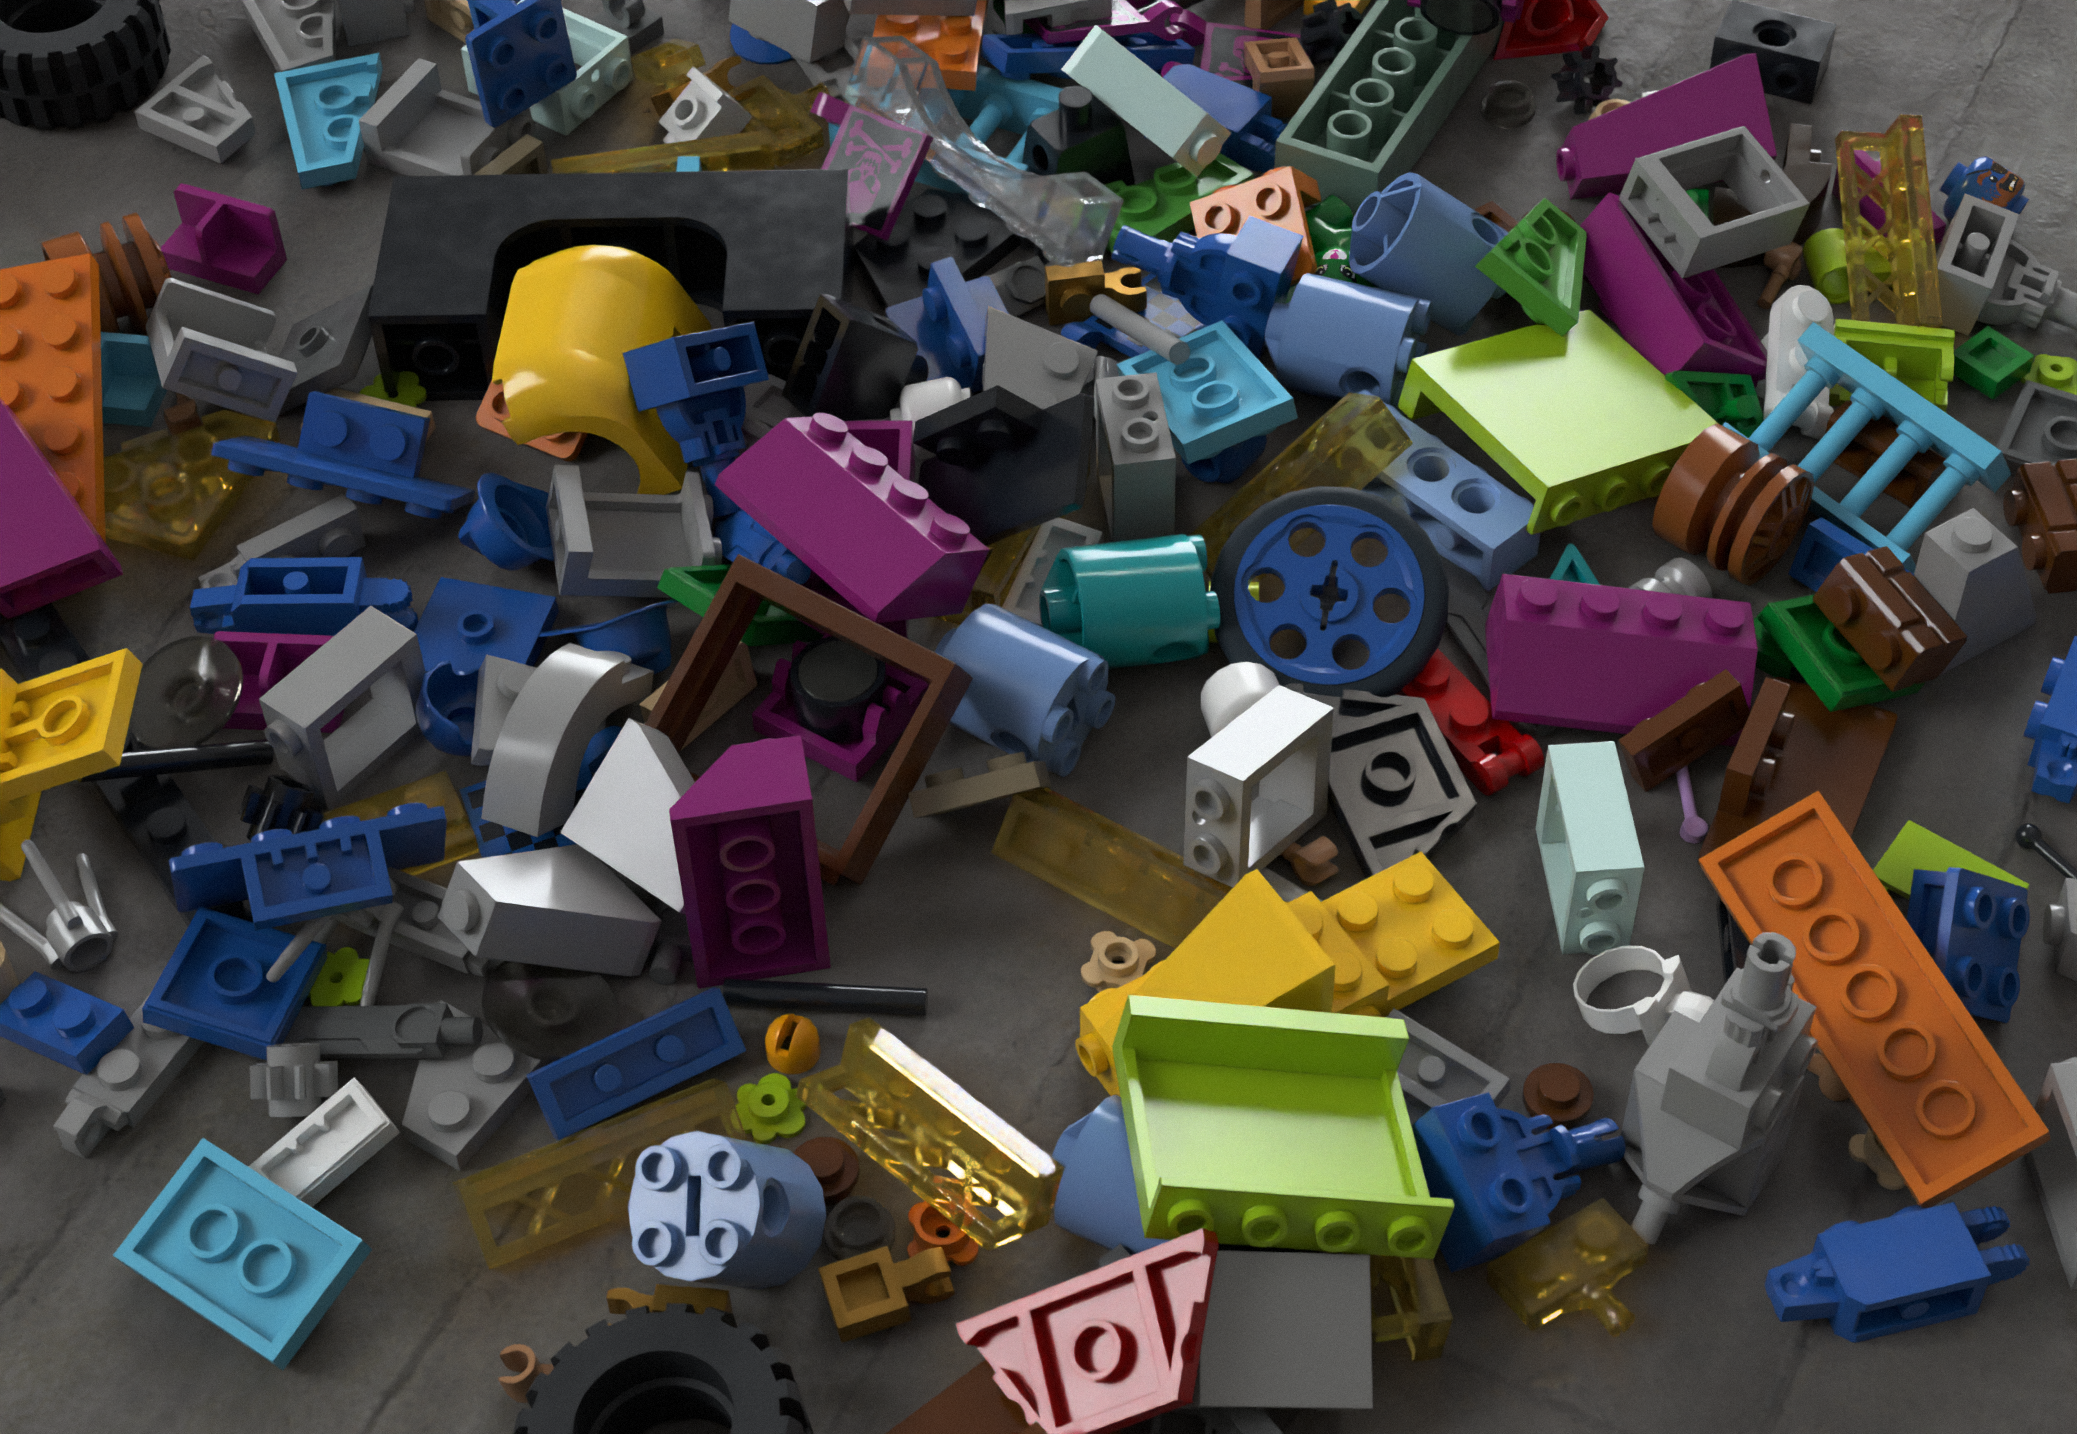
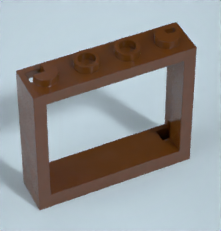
[645,554,973,886]

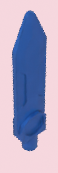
[714,510,811,585]

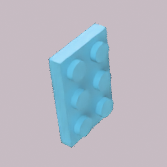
[1116,321,1298,464]
[113,1138,372,1371]

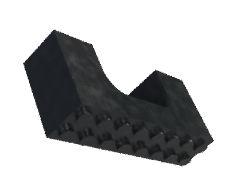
[368,169,855,401]

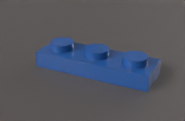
[526,987,746,1140]

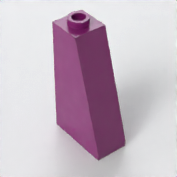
[1556,53,1777,200]
[0,398,123,619]

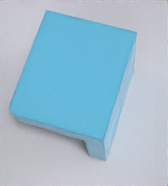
[101,332,167,427]

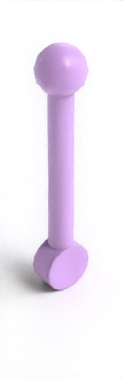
[1676,765,1708,843]

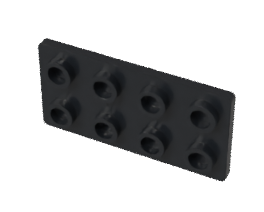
[913,385,1094,546]

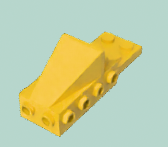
[0,648,143,882]
[1075,852,1500,1097]

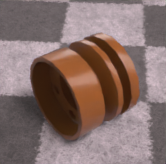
[41,212,172,336]
[1652,423,1815,586]

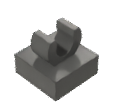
[589,0,664,56]

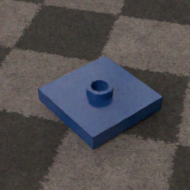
[414,577,559,672]
[142,906,327,1060]

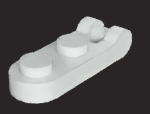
[1763,285,1834,440]

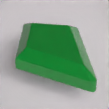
[1665,370,1764,438]

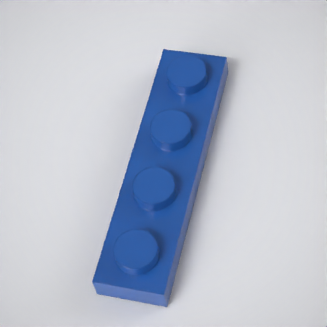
[980,32,1195,80]

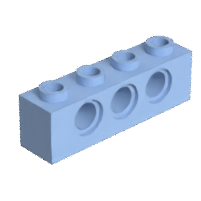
[1312,389,1540,592]

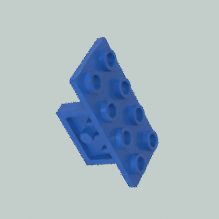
[211,391,475,519]
[169,803,447,931]

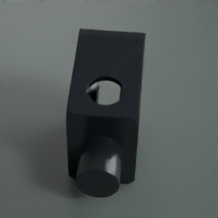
[1022,86,1135,205]
[781,294,929,421]

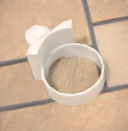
[1573,946,1714,1047]

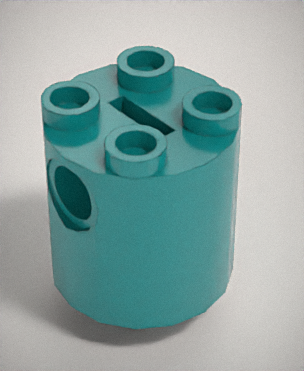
[1039,534,1220,670]

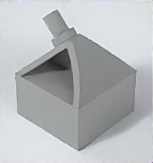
[1621,1010,1805,1244]

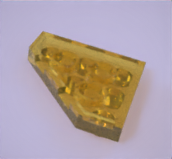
[104,410,281,561]

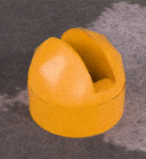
[765,1013,821,1074]

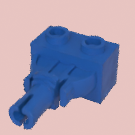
[1111,216,1303,360]
[623,322,769,518]
[1411,1092,1626,1273]

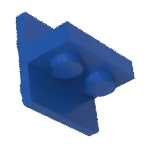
[465,0,577,128]
[885,256,1009,393]
[1907,867,2030,1023]

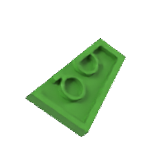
[1065,153,1254,267]
[1475,198,1587,337]

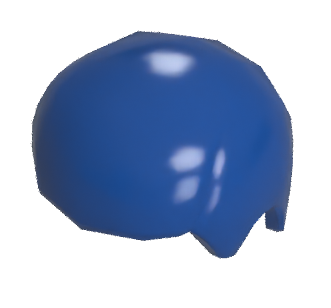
[415,660,480,756]

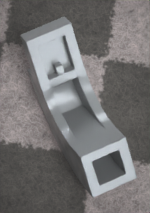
[481,643,654,837]

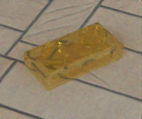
[631,38,706,89]

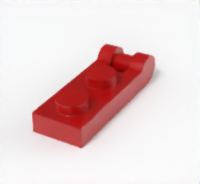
[1394,648,1545,796]

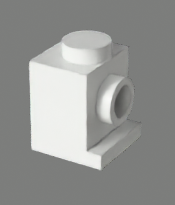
[658,67,753,166]

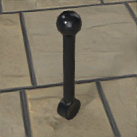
[2015,823,2077,879]

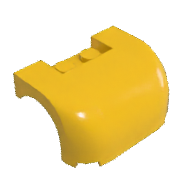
[492,245,712,495]

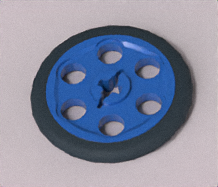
[1210,486,1449,697]

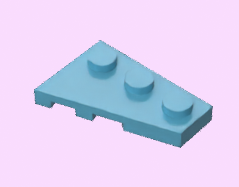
[274,53,383,189]

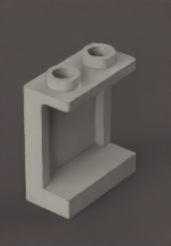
[358,58,535,176]
[146,278,297,423]
[546,465,722,598]
[1177,1251,1373,1411]

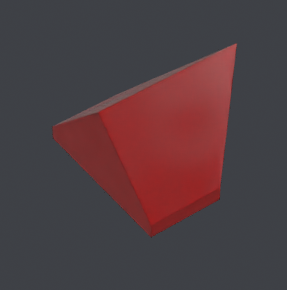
[1494,0,1609,60]

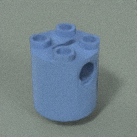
[1349,172,1508,336]
[1265,273,1433,416]
[935,604,1115,777]
[1049,1095,1170,1256]
[628,1131,826,1289]

